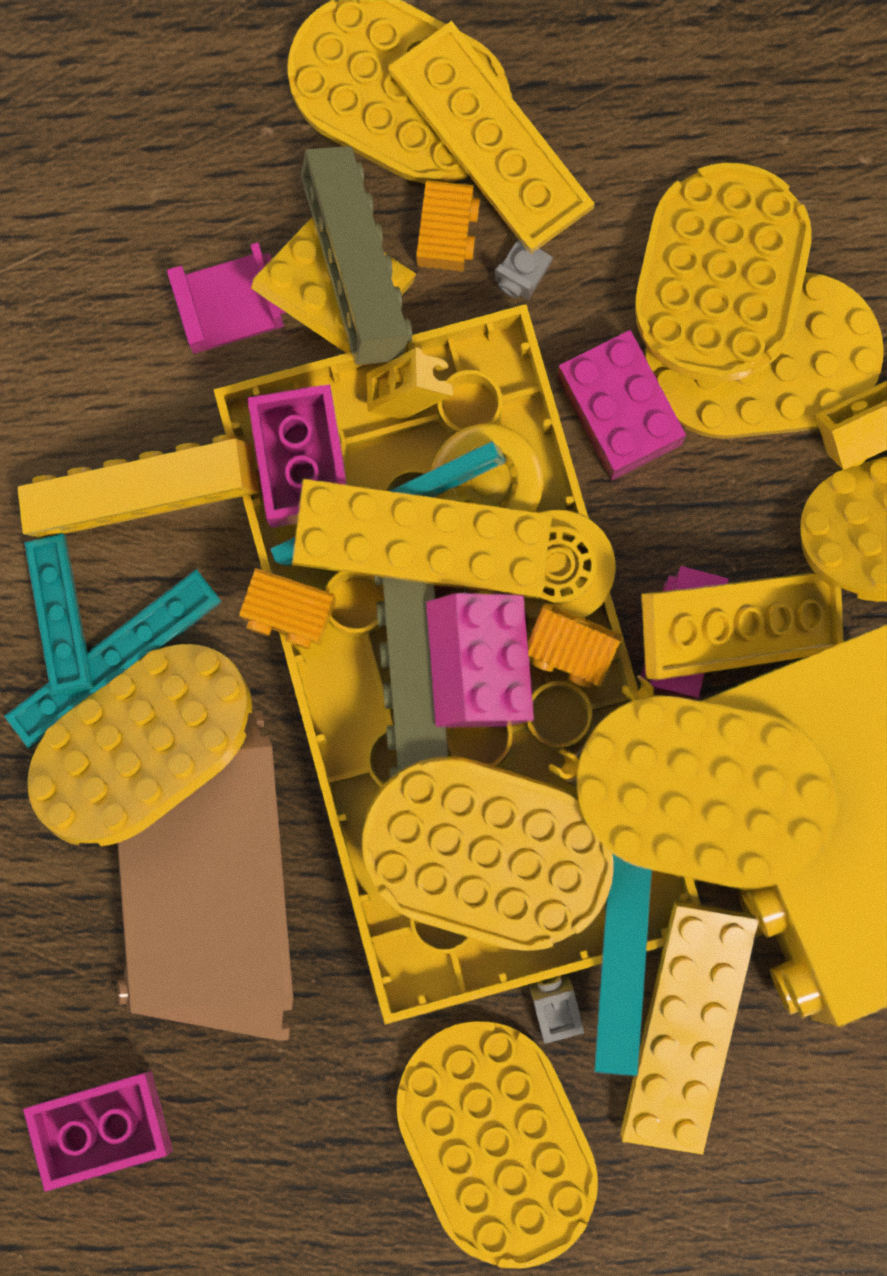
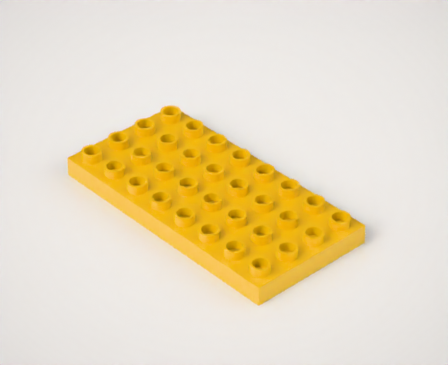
[213,304,701,1024]

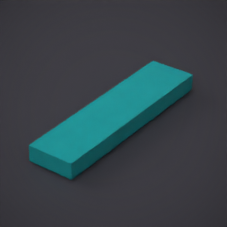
[24,533,94,697]

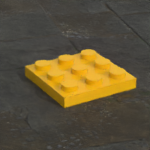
[251,217,416,353]

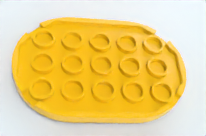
[288,0,512,184]
[635,163,812,382]
[645,273,884,439]
[800,457,887,602]
[27,644,252,846]
[577,696,838,888]
[362,757,613,950]
[397,1021,598,1269]

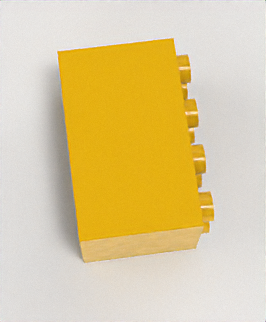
[701,625,887,1027]

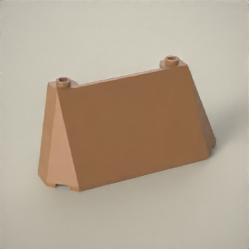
[117,710,293,1041]

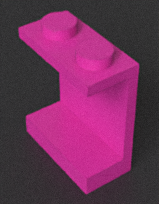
[167,243,286,354]

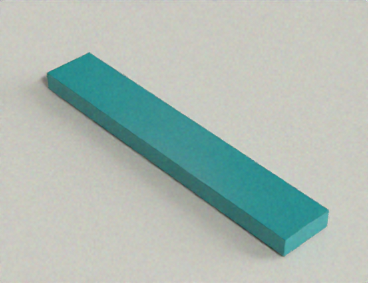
[270,441,506,567]
[4,569,222,749]
[594,853,652,1076]

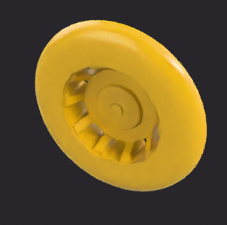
[431,424,543,512]
[524,510,616,620]

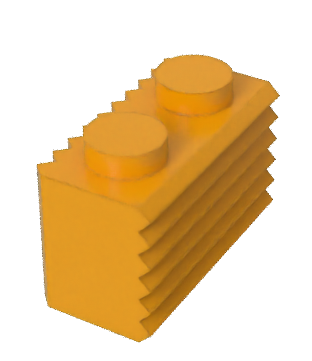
[416,180,480,272]
[239,568,336,649]
[528,603,622,688]

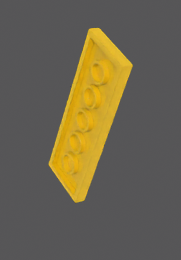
[388,21,595,255]
[292,479,552,599]
[642,572,844,680]
[620,901,758,1154]

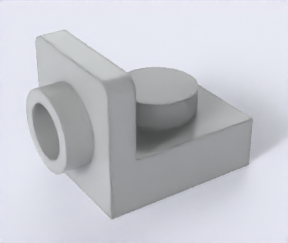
[495,239,553,300]
[528,974,584,1044]

